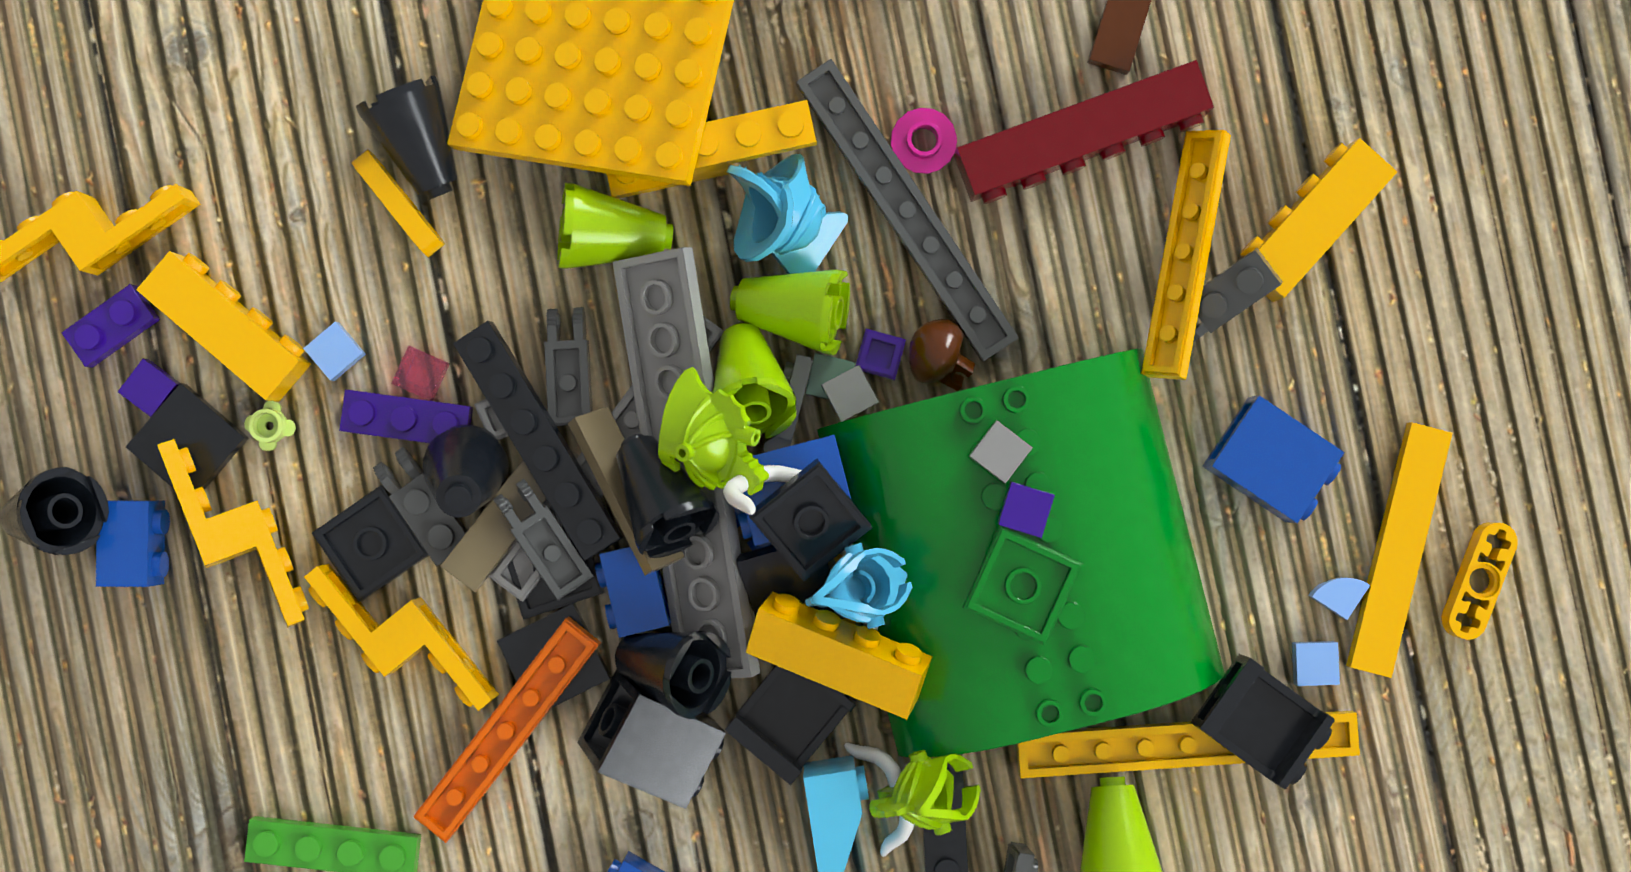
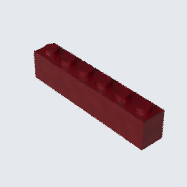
[954,60,1214,204]

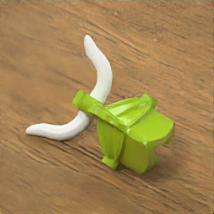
[658,367,802,515]
[844,743,981,857]

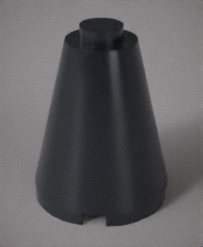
[356,75,457,200]
[423,425,509,518]
[616,434,720,558]
[0,467,109,555]
[615,631,731,719]

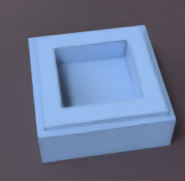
[303,321,366,381]
[1292,641,1340,686]

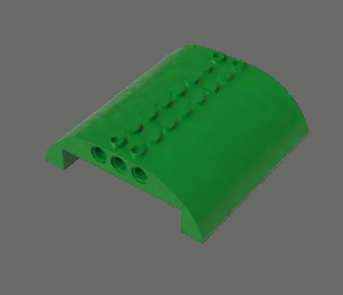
[817,348,1225,757]

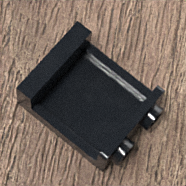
[1190,654,1335,790]
[725,665,856,785]

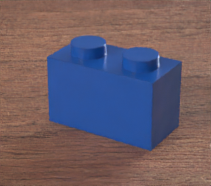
[96,500,170,587]
[595,546,671,638]

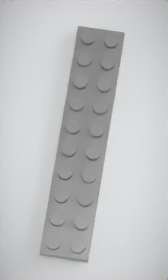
[613,247,760,678]

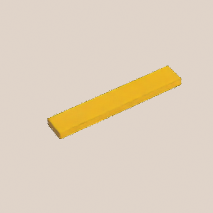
[1141,130,1231,380]
[1346,422,1453,678]

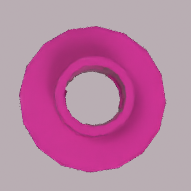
[891,108,957,174]

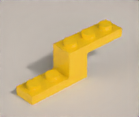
[606,100,817,199]
[0,184,201,282]
[157,439,309,628]
[304,564,500,711]

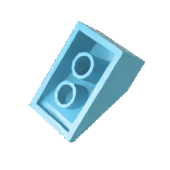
[803,755,869,872]

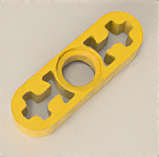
[351,149,445,258]
[1441,522,1518,640]

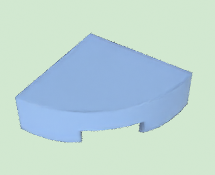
[1308,577,1370,620]

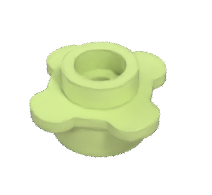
[244,401,296,451]

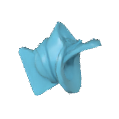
[726,154,848,274]

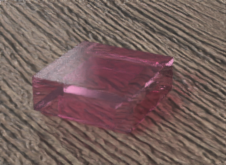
[391,345,450,401]

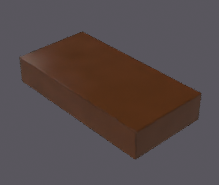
[1087,0,1151,75]

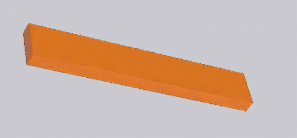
[413,617,602,843]

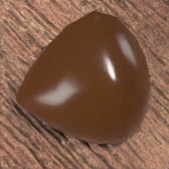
[909,319,975,391]

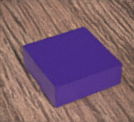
[855,328,906,381]
[118,358,180,417]
[997,482,1055,538]

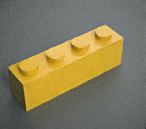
[1240,138,1398,302]
[136,251,311,402]
[746,592,933,720]

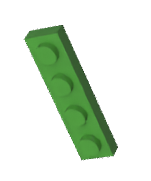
[244,816,421,872]

